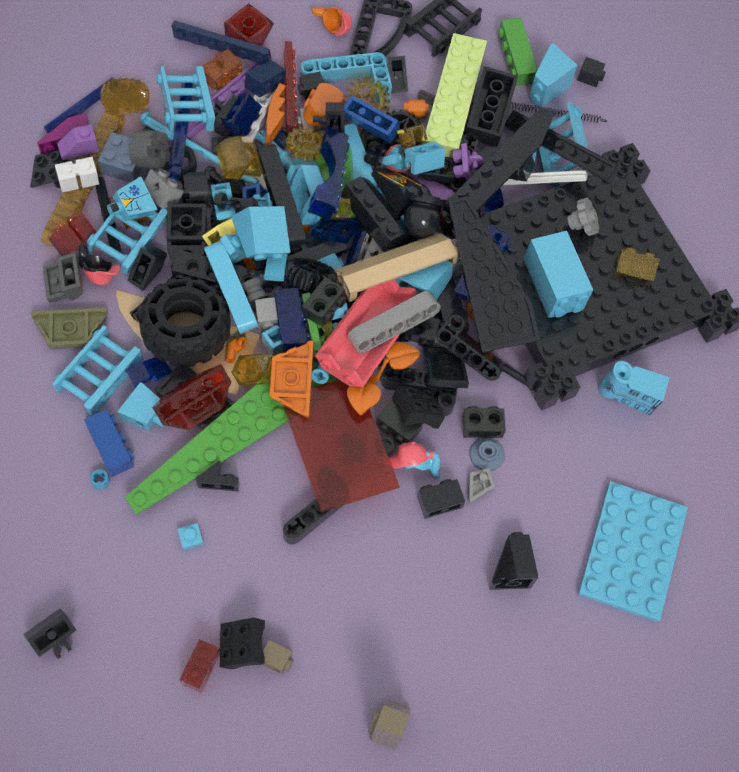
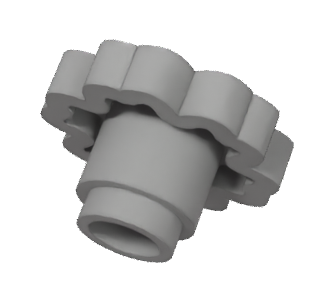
[568,197,599,236]

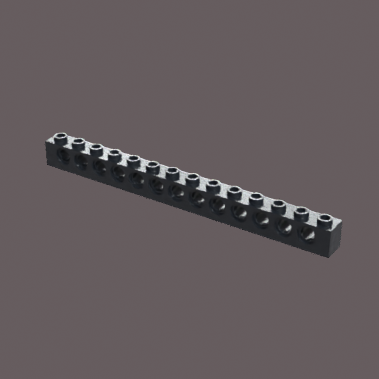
[171,249,440,347]

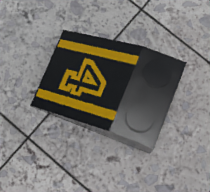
[371,172,432,216]

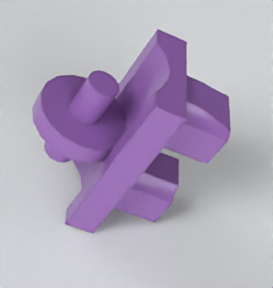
[452,143,483,180]

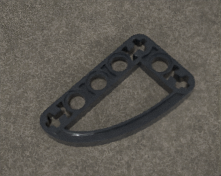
[350,0,412,56]

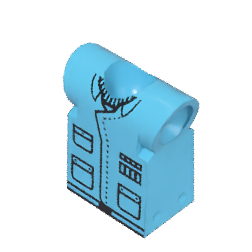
[598,361,670,415]

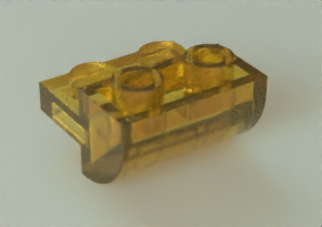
[216,136,263,180]

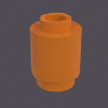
[404,100,429,118]

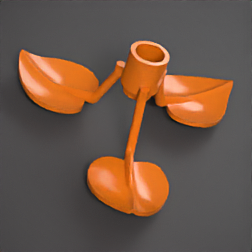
[347,342,420,415]

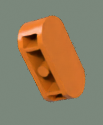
[303,83,344,126]

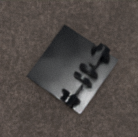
[30,150,68,188]

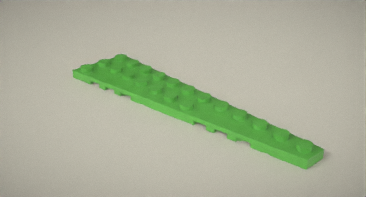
[125,341,341,516]

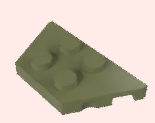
[31,307,108,349]

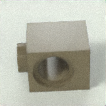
[262,640,294,675]

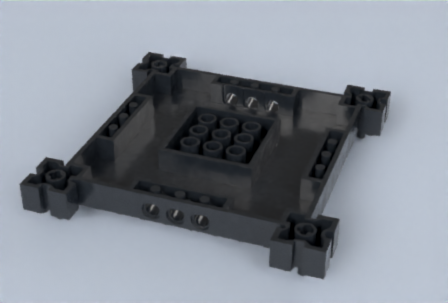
[440,143,739,411]

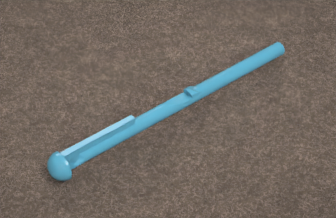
[140,112,259,185]

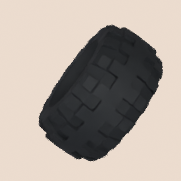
[139,277,231,367]

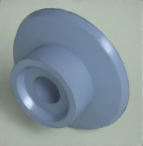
[469,438,505,471]

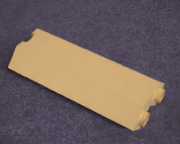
[334,233,459,302]

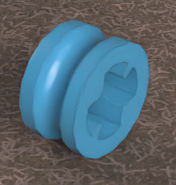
[90,469,110,490]

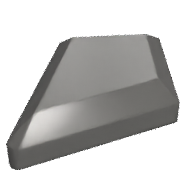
[469,468,495,503]

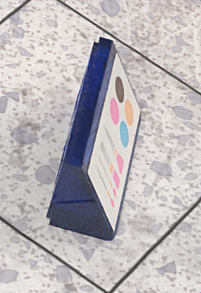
[345,230,369,265]

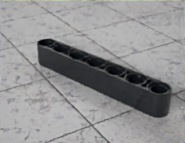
[256,144,306,247]

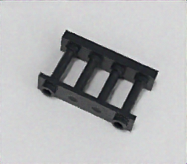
[404,0,482,58]

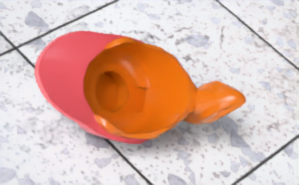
[311,7,352,36]

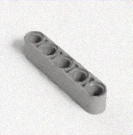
[347,291,441,353]

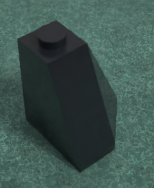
[489,532,538,590]

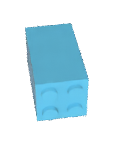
[524,231,593,318]

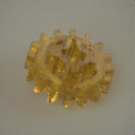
[286,126,326,161]

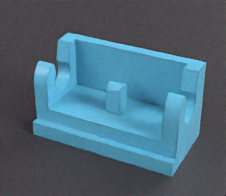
[404,141,446,175]

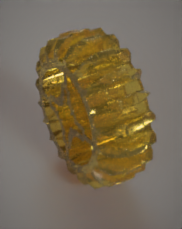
[100,77,150,115]
[343,77,391,113]

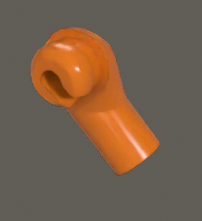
[225,337,247,363]

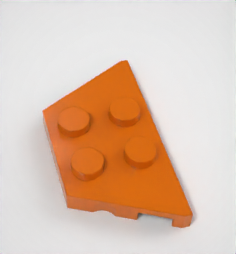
[270,340,314,418]

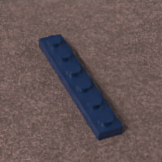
[171,20,271,64]

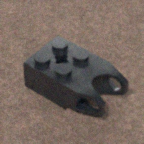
[167,203,208,270]

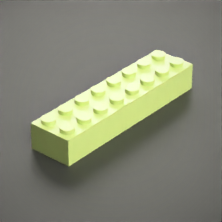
[423,33,487,161]

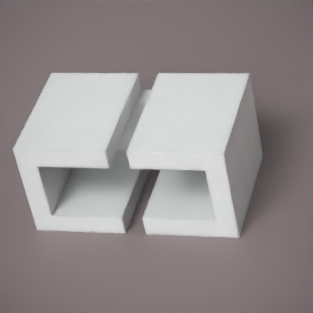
[55,157,99,193]

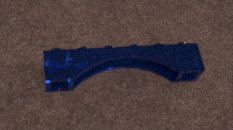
[308,127,350,220]

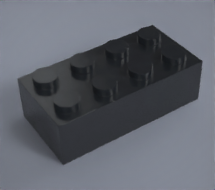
[463,66,518,147]

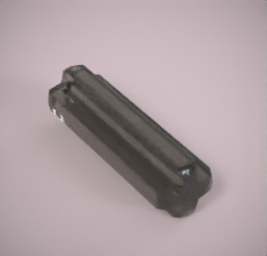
[417,90,436,106]

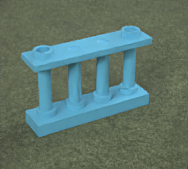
[156,66,215,131]
[539,102,588,188]
[87,208,168,275]
[52,325,143,416]

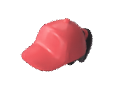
[78,243,121,285]

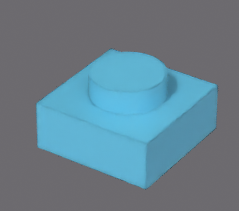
[177,523,203,550]

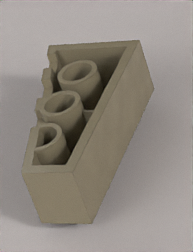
[368,698,410,750]

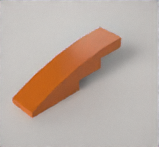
[265,83,286,145]

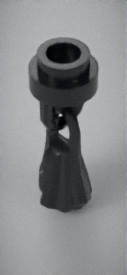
[214,193,260,210]

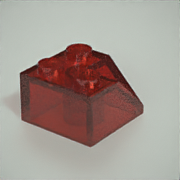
[224,3,274,47]

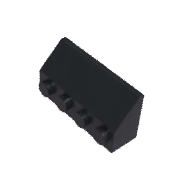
[340,176,414,252]

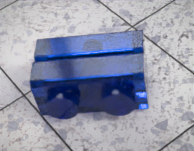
[222,93,262,137]

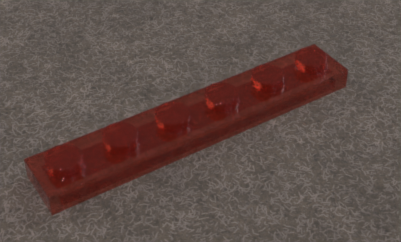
[284,41,298,138]

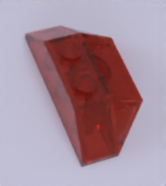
[152,364,232,430]

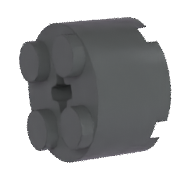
[128,130,171,169]

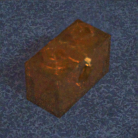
[203,49,242,92]

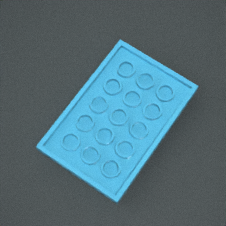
[578,481,688,622]

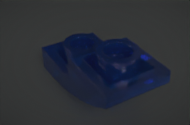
[125,357,172,388]

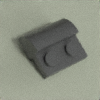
[43,252,83,303]

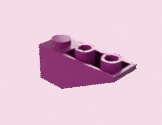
[37,113,90,154]

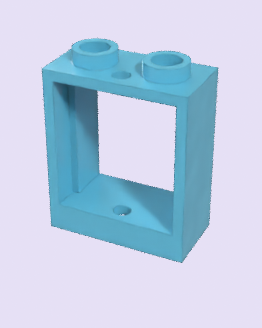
[290,165,331,225]

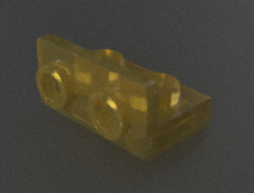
[615,247,660,282]

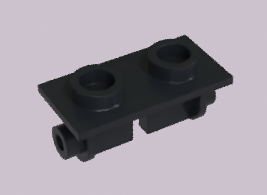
[364,140,387,172]

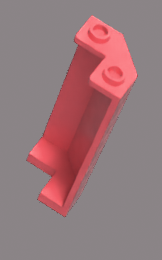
[315,279,418,387]

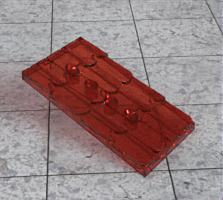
[283,380,400,512]

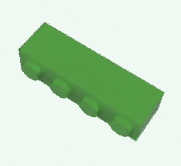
[497,17,538,86]

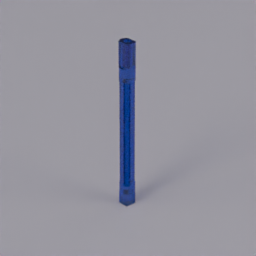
[168,83,193,181]

